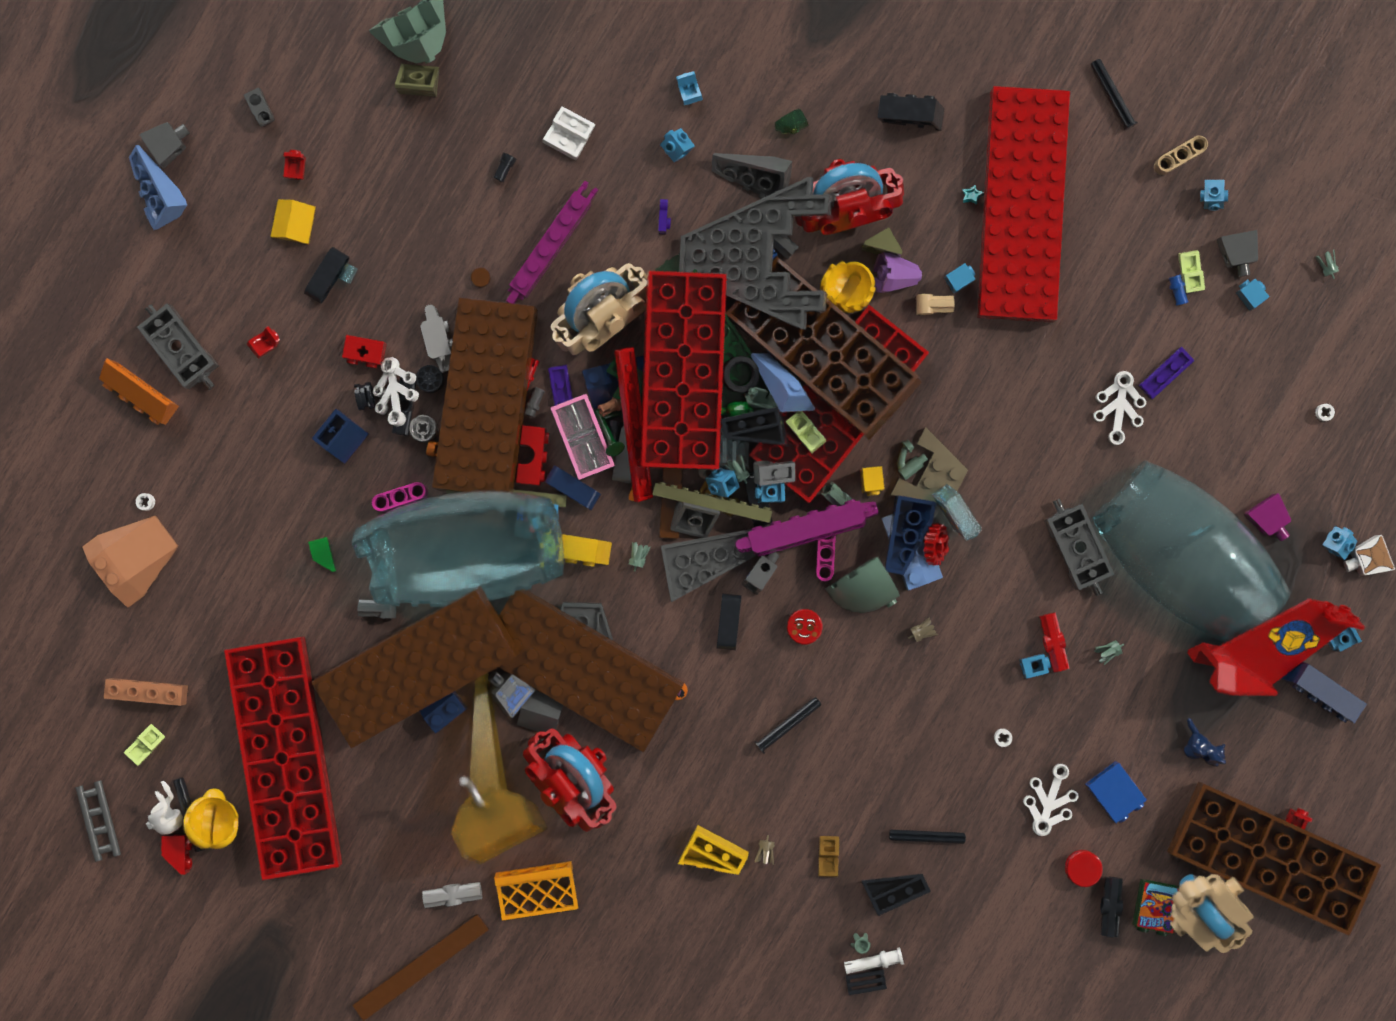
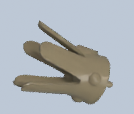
[908,617,938,642]
[754,835,775,865]

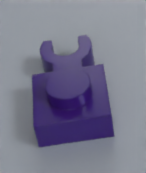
[658,199,671,234]

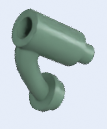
[897,439,928,481]

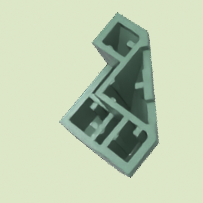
[369,0,446,64]

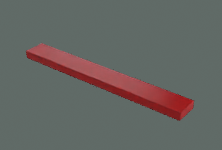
[615,347,653,502]

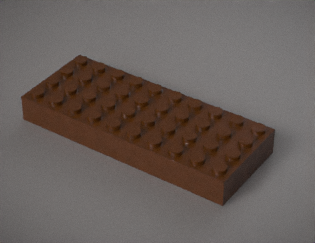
[726,257,922,440]
[432,298,538,499]
[499,585,684,752]
[311,586,519,748]
[1167,782,1381,936]

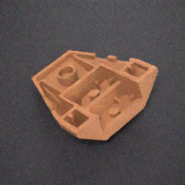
[82,516,179,608]

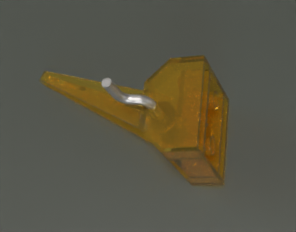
[451,673,548,865]

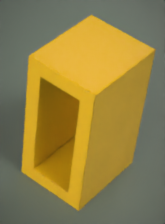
[860,466,884,496]

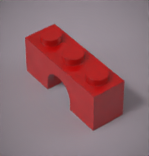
[516,425,550,486]

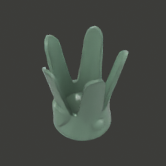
[1315,249,1339,279]
[725,455,750,484]
[629,542,651,571]
[1095,640,1124,665]
[851,933,871,954]

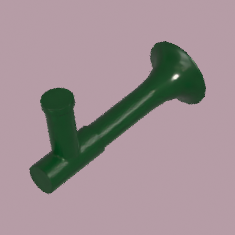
[594,409,625,456]

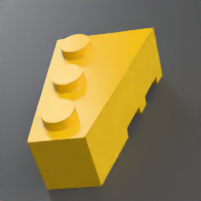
[541,532,612,567]
[678,825,749,875]

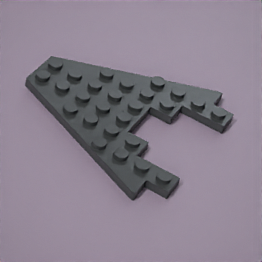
[679,177,831,330]

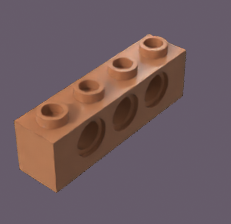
[104,678,188,706]

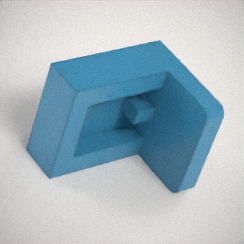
[676,71,703,106]

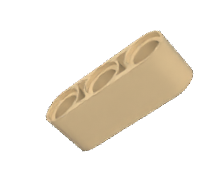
[1154,136,1208,175]

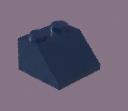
[419,691,468,734]

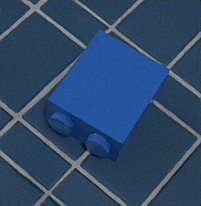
[1085,761,1147,823]

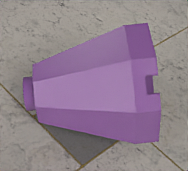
[874,252,922,293]

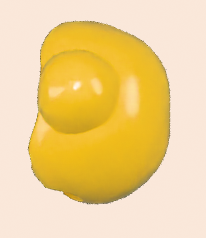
[184,788,239,849]

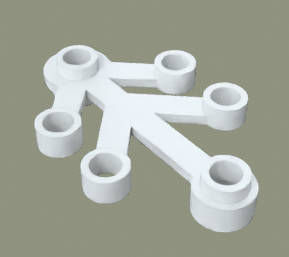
[373,357,419,427]
[1093,371,1146,445]
[1023,764,1078,836]

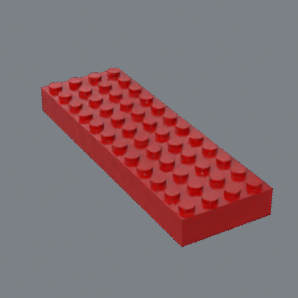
[977,86,1070,323]
[224,636,343,880]

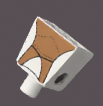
[1343,535,1395,575]

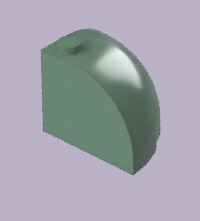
[825,557,900,613]

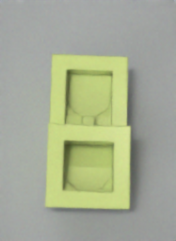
[1178,250,1205,293]
[786,411,827,453]
[124,724,165,766]

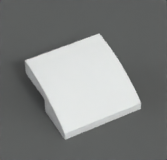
[542,107,595,161]

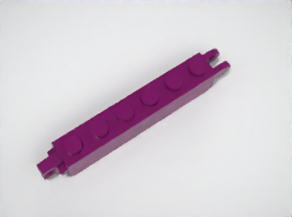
[506,181,598,304]
[736,500,878,557]

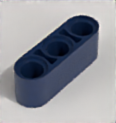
[544,465,601,510]

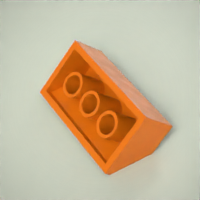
[99,358,179,425]

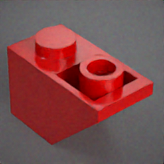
[161,834,192,875]

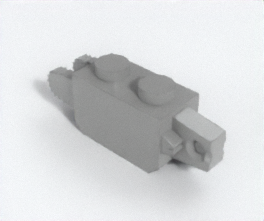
[420,304,453,373]

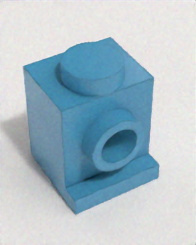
[755,483,785,503]
[1328,627,1362,652]
[1019,654,1051,679]

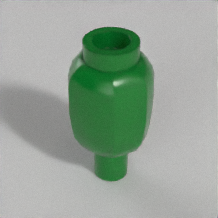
[721,401,754,417]

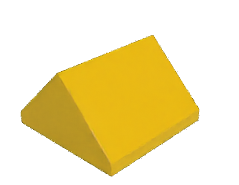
[271,200,316,244]

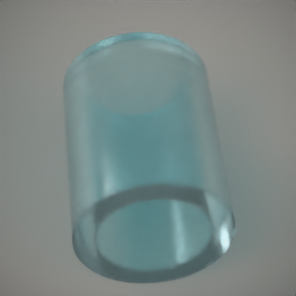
[339,263,358,284]

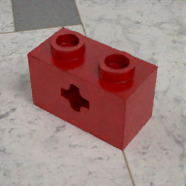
[342,335,387,368]

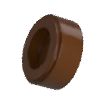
[471,268,491,288]

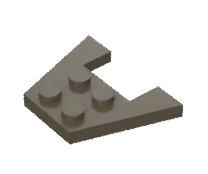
[891,427,968,504]

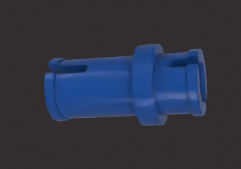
[1169,275,1189,306]

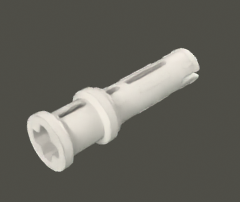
[844,947,904,974]

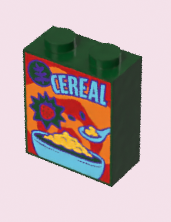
[1132,879,1179,936]

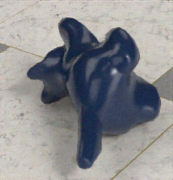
[1184,718,1226,767]

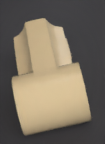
[916,294,954,315]

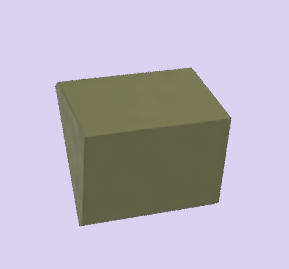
[395,64,439,97]
[862,228,902,257]

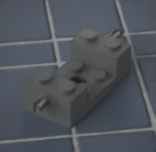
[137,303,219,390]
[1044,498,1114,596]

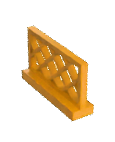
[494,861,578,920]

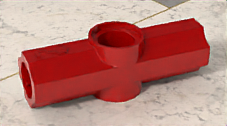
[1039,612,1070,672]

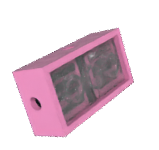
[550,394,615,480]

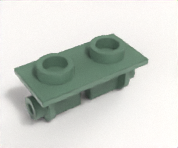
[744,387,783,413]

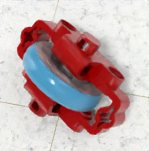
[795,159,904,235]
[523,729,616,832]

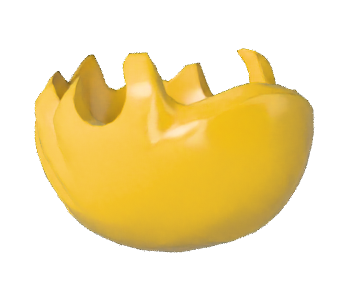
[820,261,876,313]

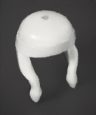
[146,781,183,835]

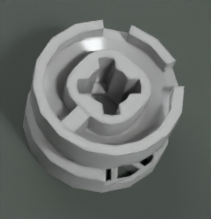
[409,415,438,442]

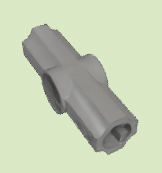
[422,882,483,908]

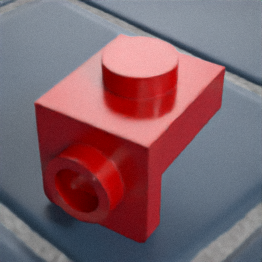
[283,150,306,180]
[247,326,280,359]
[1285,808,1313,830]

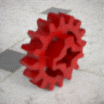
[924,523,949,566]

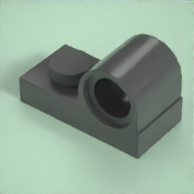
[754,461,795,486]

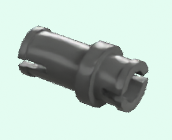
[524,387,545,418]

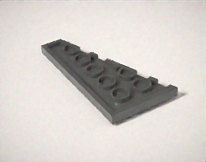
[661,526,768,602]

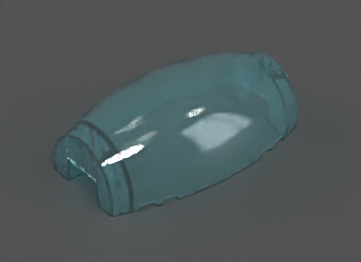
[1092,461,1291,643]
[351,491,564,607]

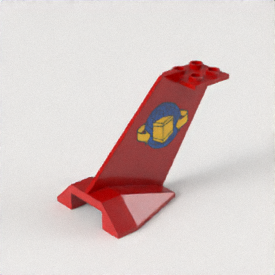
[1187,599,1365,696]

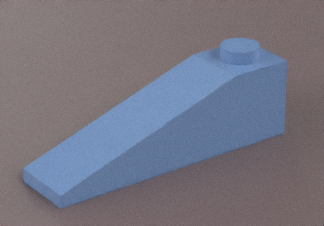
[129,145,187,230]
[751,353,815,412]
[881,514,943,590]

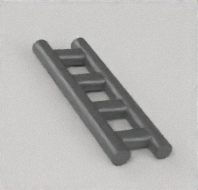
[75,780,121,862]

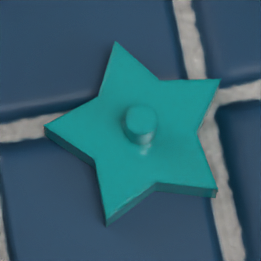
[962,185,984,205]

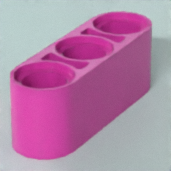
[372,482,428,512]
[816,535,836,581]

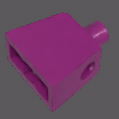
[1244,493,1291,542]

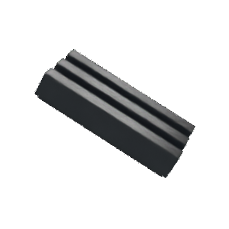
[845,969,887,995]

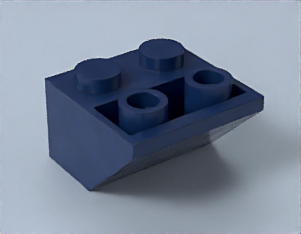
[312,409,369,464]

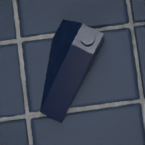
[583,355,644,409]
[885,495,936,575]

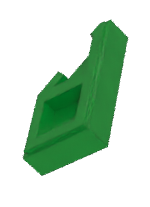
[308,537,336,572]

